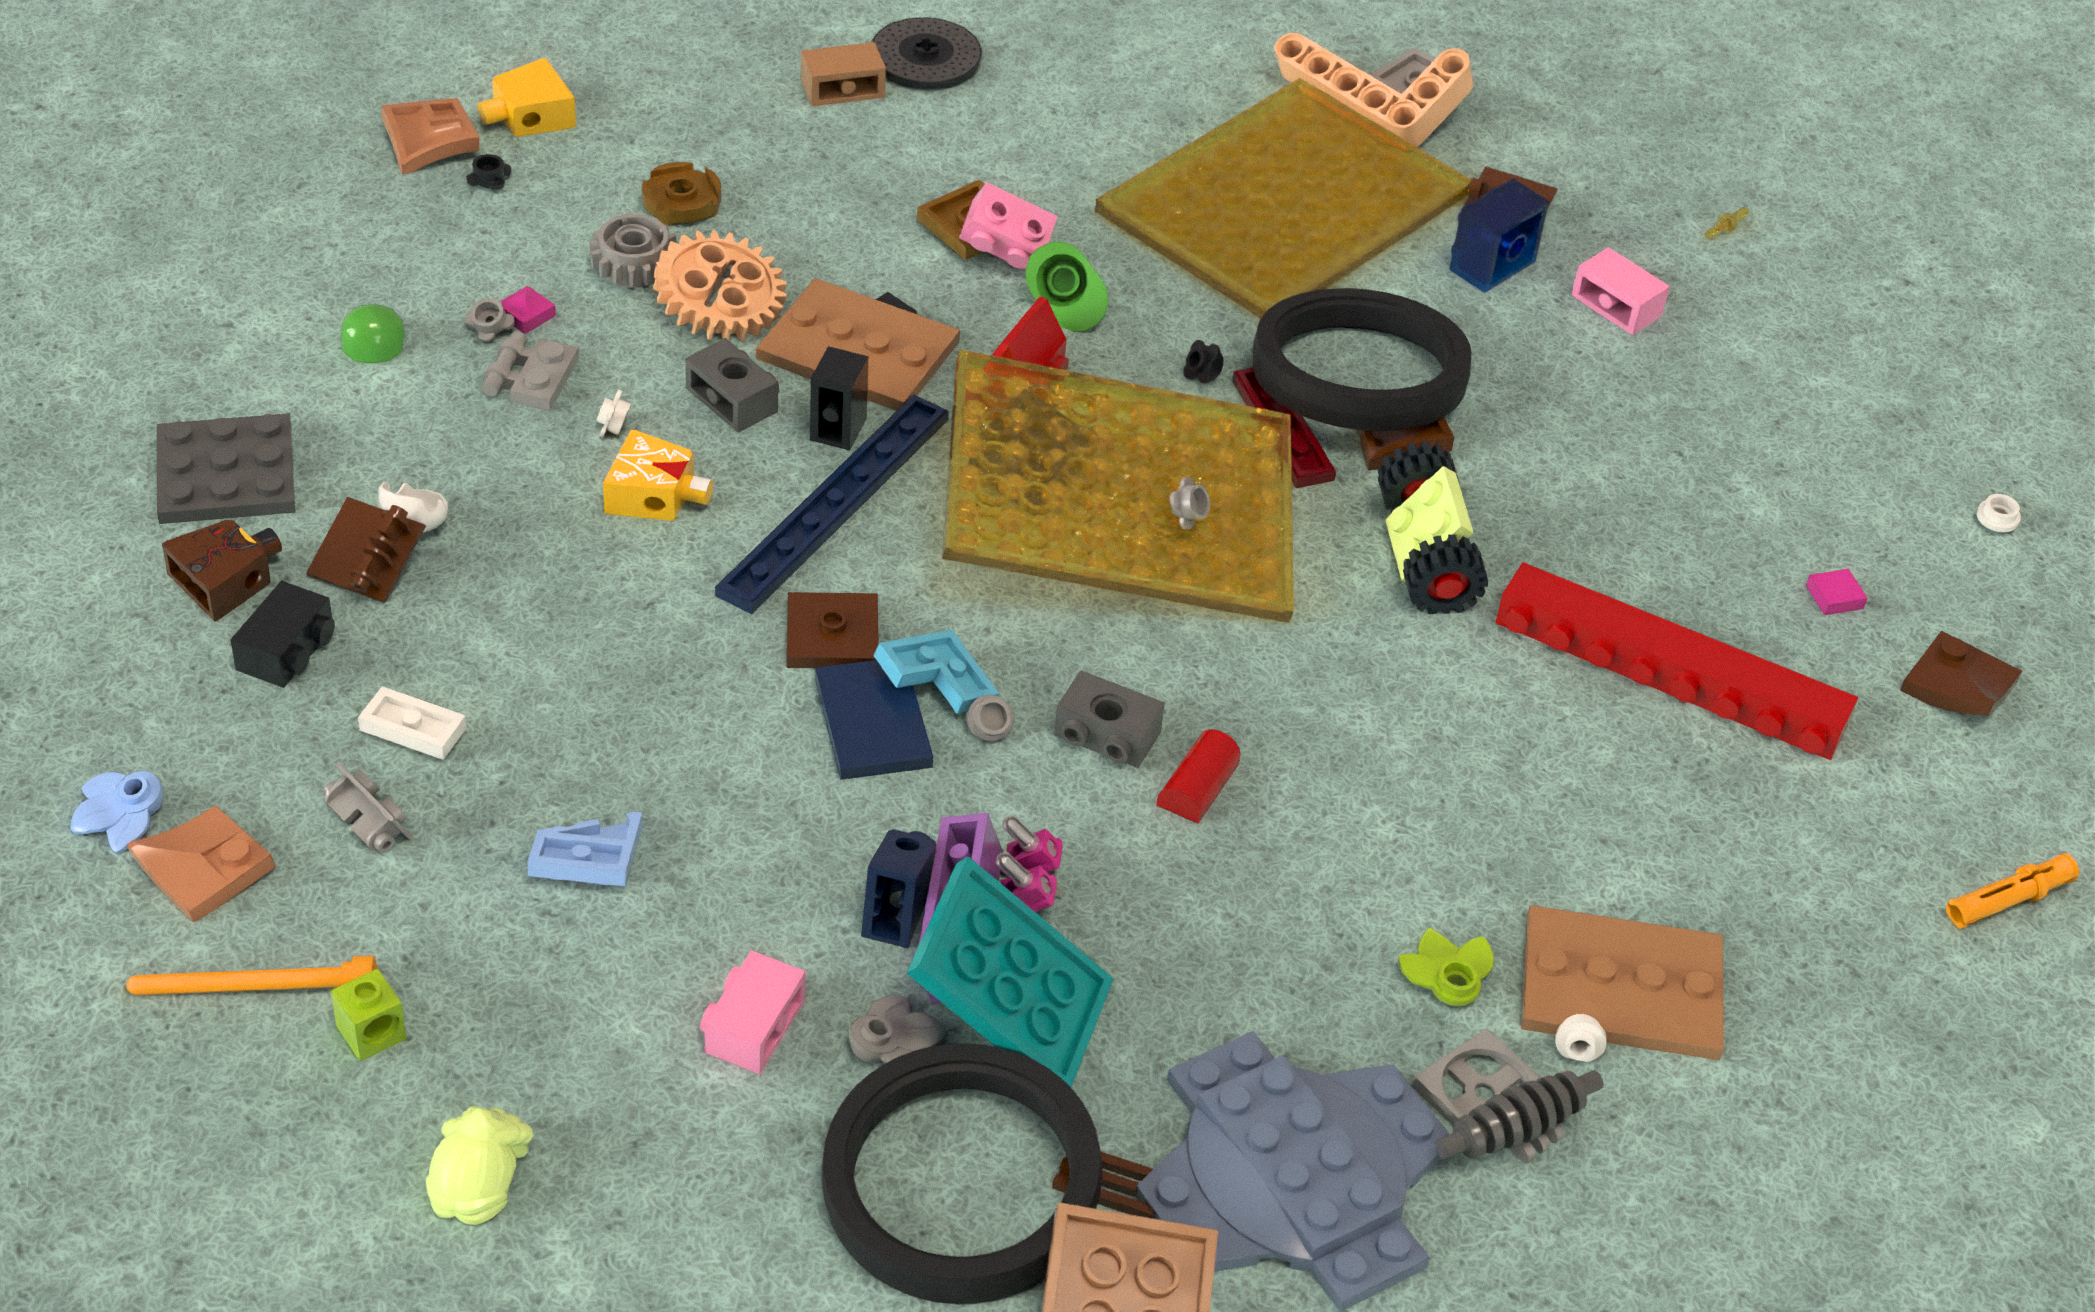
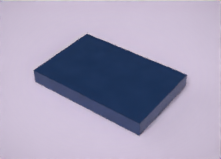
[815,660,933,780]

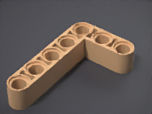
[1275,33,1474,150]

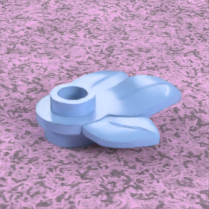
[70,771,163,854]

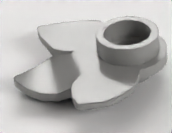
[849,995,947,1063]

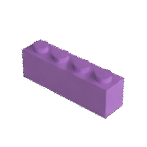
[919,813,1003,1005]

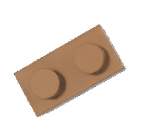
[801,42,886,107]

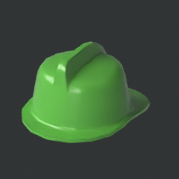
[1025,242,1109,332]

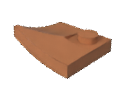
[381,98,480,175]
[127,805,276,923]

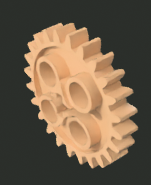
[653,230,787,341]

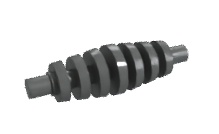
[1435,1070,1603,1160]

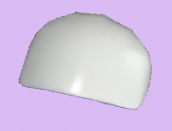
[378,482,448,533]

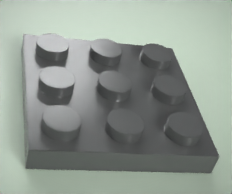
[157,413,296,524]

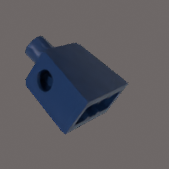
[861,829,936,949]

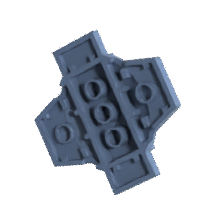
[1136,1031,1450,1312]

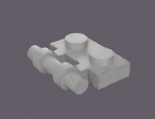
[481,331,579,411]

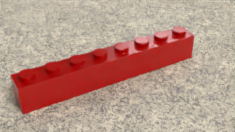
[1495,562,1859,760]

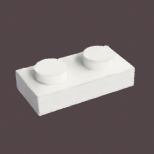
[358,686,467,760]

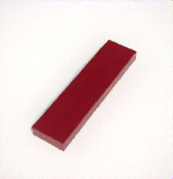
[1232,368,1336,489]

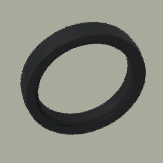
[1253,288,1471,431]
[822,1043,1103,1304]

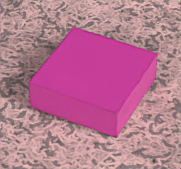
[1806,568,1868,615]

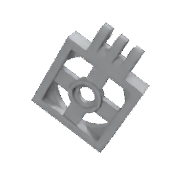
[1412,1028,1565,1163]

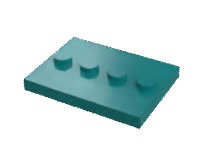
[906,856,1114,1087]

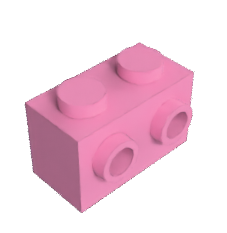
[959,182,1058,270]

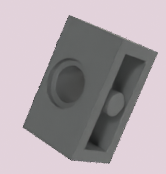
[685,338,779,433]
[1054,670,1165,768]

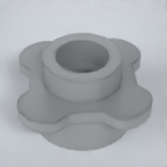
[465,298,515,342]
[1170,477,1210,530]

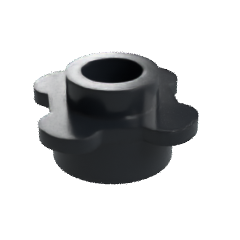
[466,154,512,190]
[1183,340,1224,384]

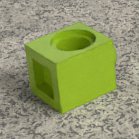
[331,968,407,1061]

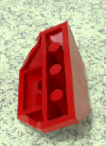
[963,296,1069,426]

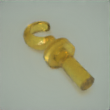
[1704,207,1749,239]

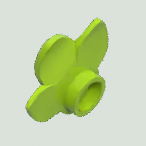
[1398,928,1494,1006]

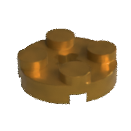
[642,162,721,226]

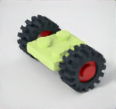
[1378,442,1488,614]

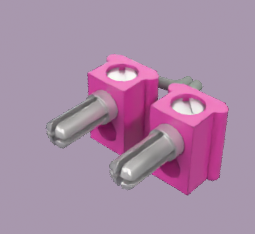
[995,815,1063,912]

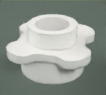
[596,389,631,438]

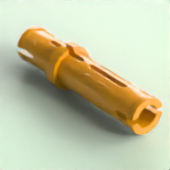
[1946,853,2080,929]

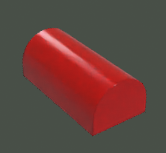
[1156,729,1241,824]

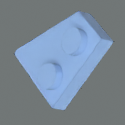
[528,812,642,887]

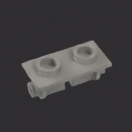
[323,762,414,853]

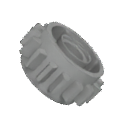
[589,214,676,288]

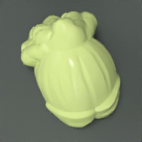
[426,1106,534,1225]

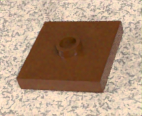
[787,592,879,668]

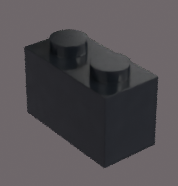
[810,346,869,451]
[230,580,335,688]

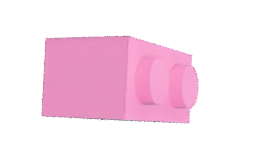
[1572,247,1670,335]
[700,950,806,1074]

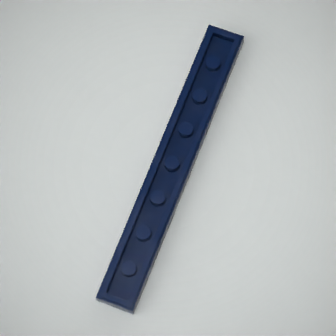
[715,395,949,615]

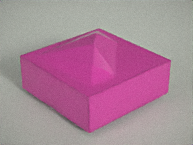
[501,286,556,334]

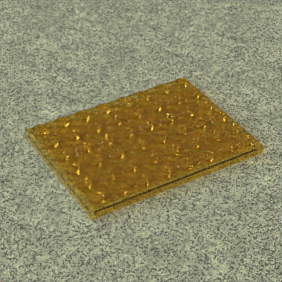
[1095,78,1471,318]
[942,349,1294,623]

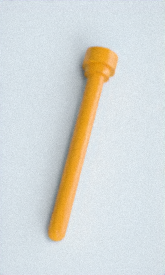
[126,955,377,995]

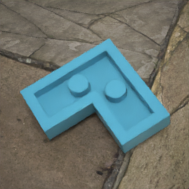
[873,629,999,714]

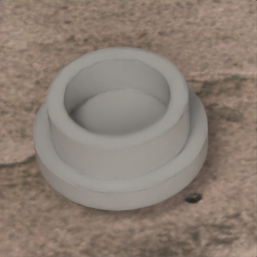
[967,695,1013,742]

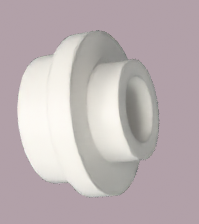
[1977,494,2021,532]
[1555,1014,1606,1062]

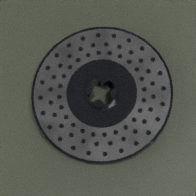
[872,17,982,89]

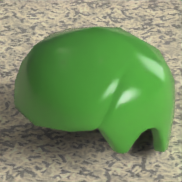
[341,304,405,364]

